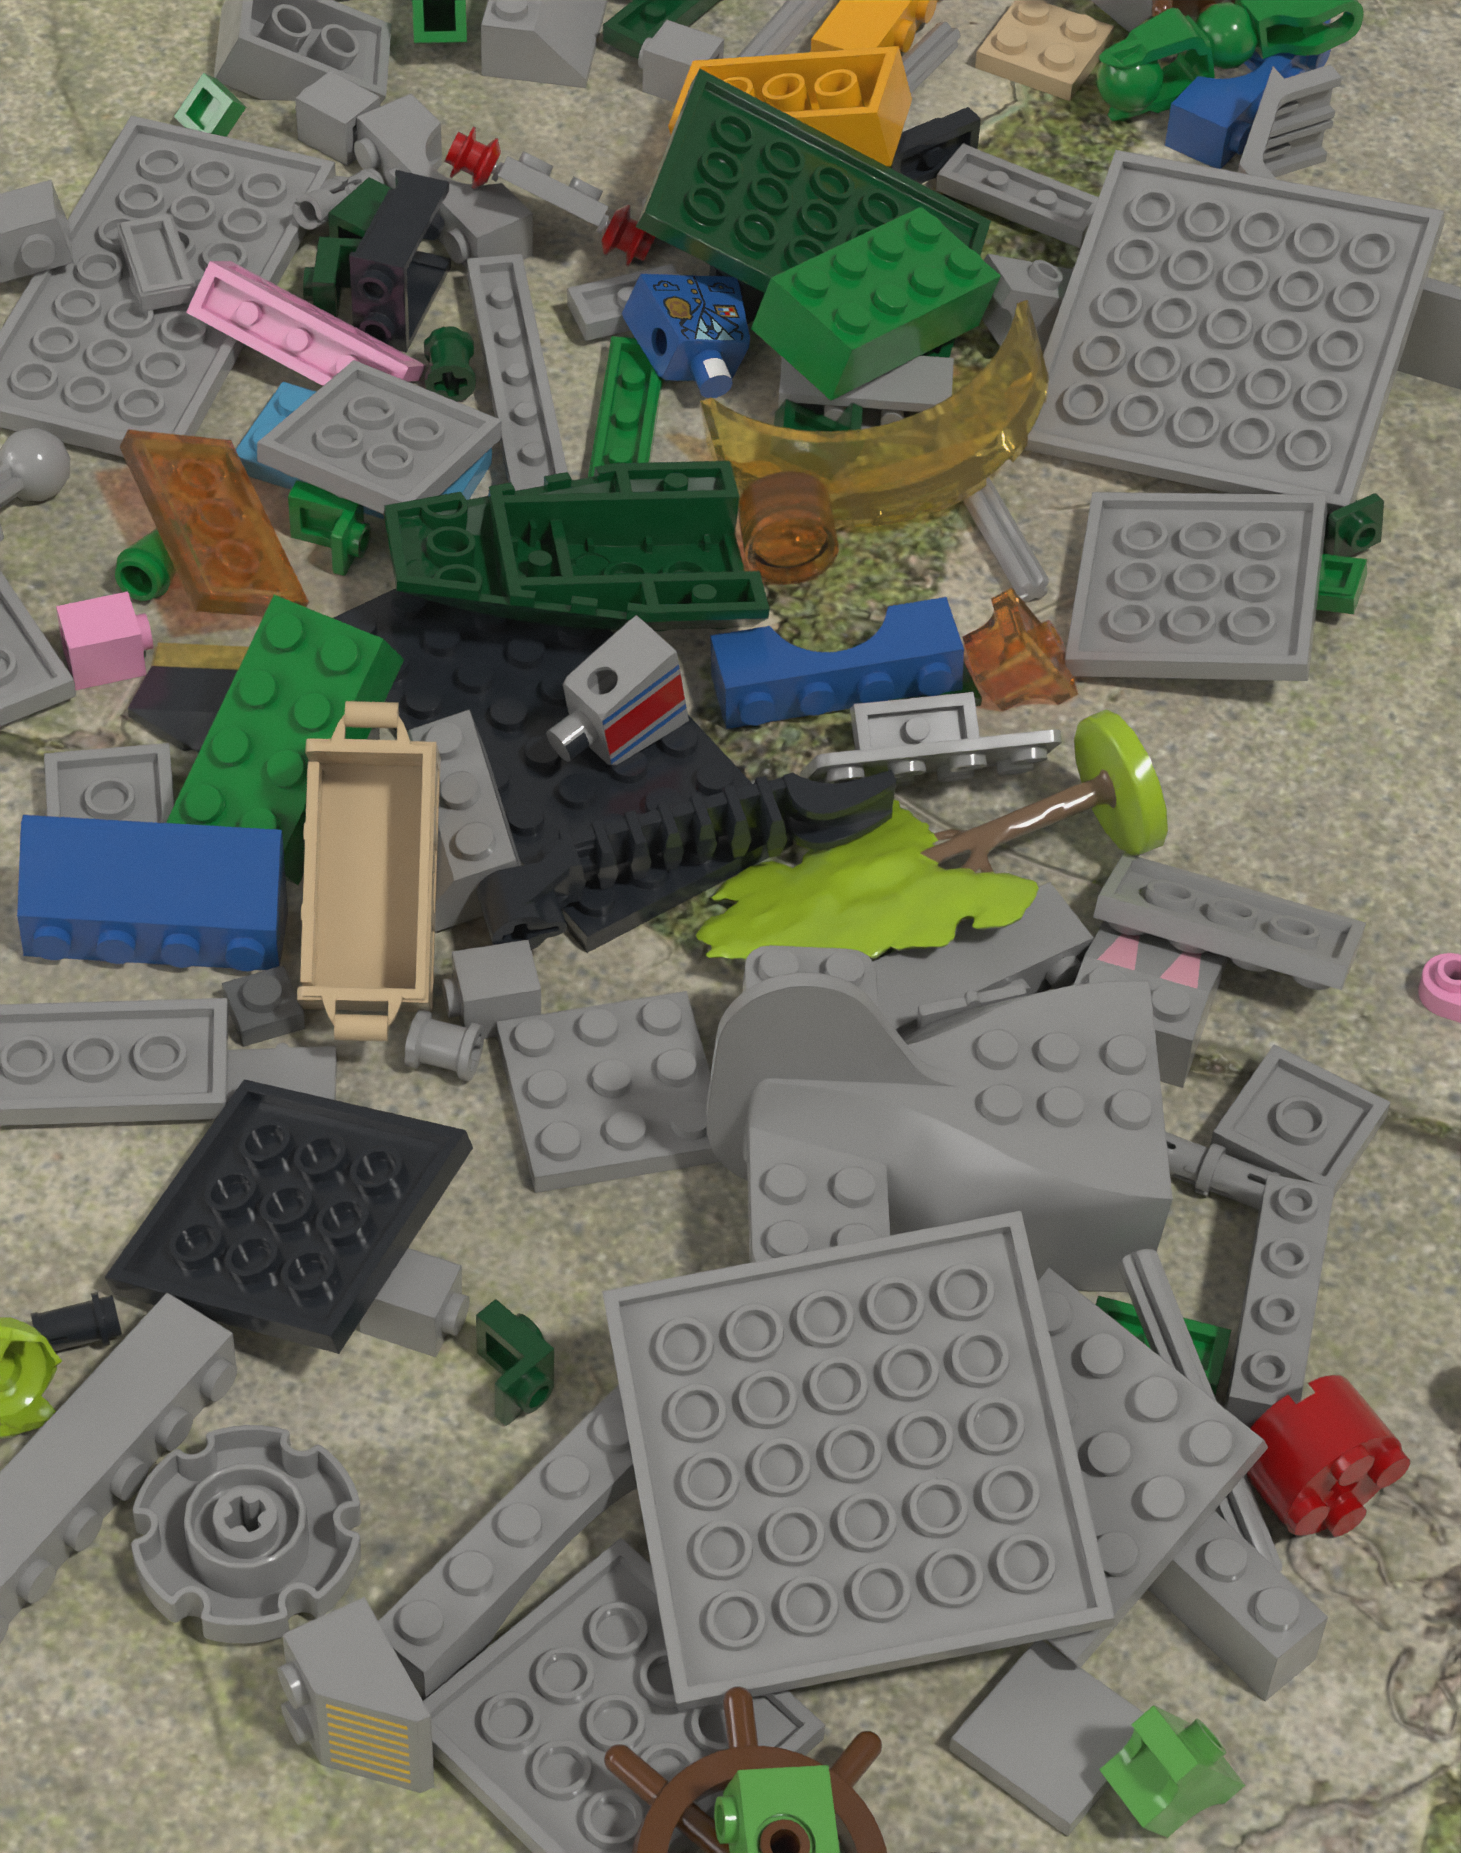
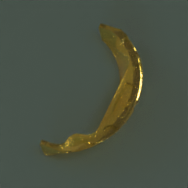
[700,300,1049,527]

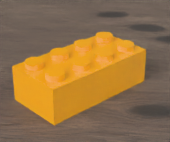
[668,46,912,166]

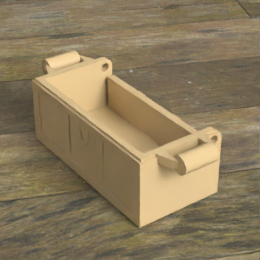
[297,701,441,1042]

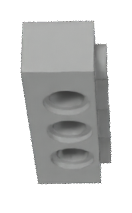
[1224,1174,1335,1428]

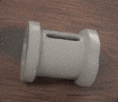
[404,1009,485,1082]

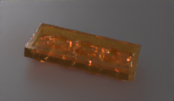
[119,429,309,617]

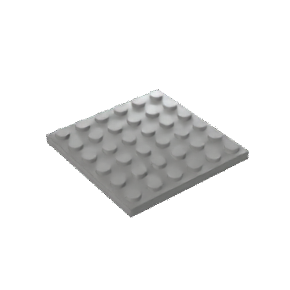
[1014,150,1445,514]
[602,1211,1115,1711]

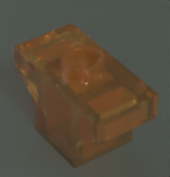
[962,588,1079,712]

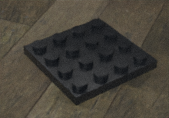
[105,1079,473,1354]

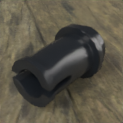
[31,1292,122,1351]

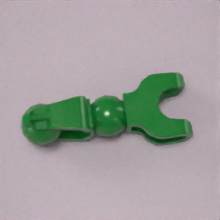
[1096,0,1364,121]

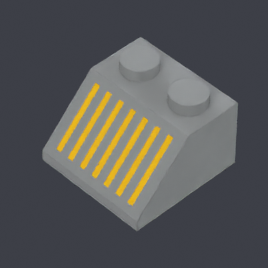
[277,1597,434,1793]

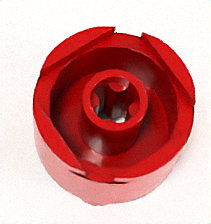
[1246,1375,1410,1537]

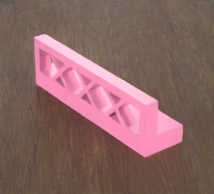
[186,261,426,386]

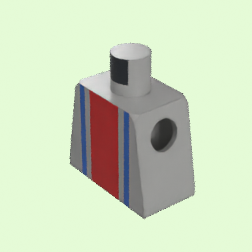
[546,615,689,765]

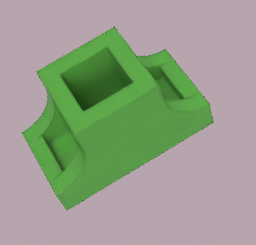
[1099,1705,1246,1838]

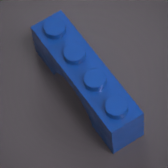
[1165,19,1331,169]
[710,597,964,729]

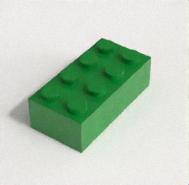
[751,206,1001,401]
[166,594,404,885]

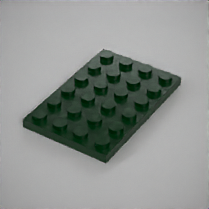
[636,69,991,358]

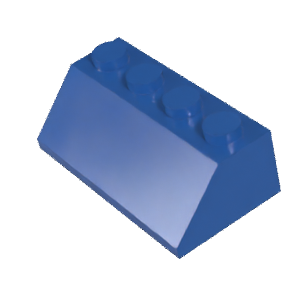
[17,815,288,972]

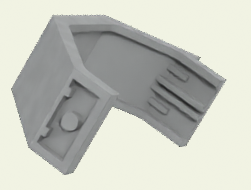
[1238,64,1461,390]

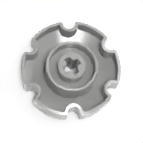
[131,1425,361,1644]

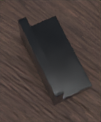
[887,107,981,184]

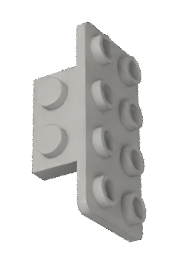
[800,692,1062,787]

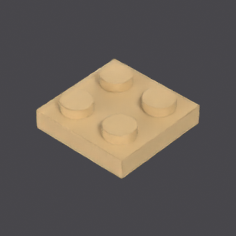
[975,0,1115,101]

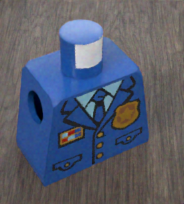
[622,274,750,398]

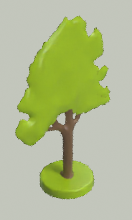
[695,709,1168,960]

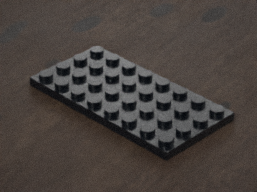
[333,588,793,953]

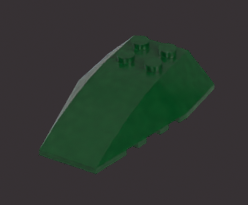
[384,461,770,632]

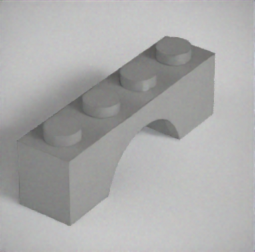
[354,94,533,269]

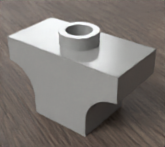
[982,254,1073,353]

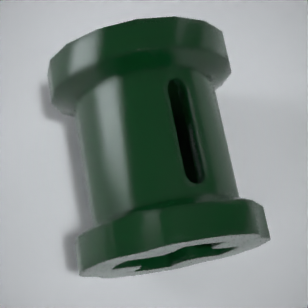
[424,326,476,402]

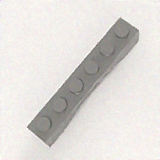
[378,1385,637,1701]

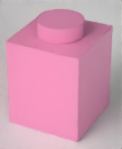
[56,591,153,690]

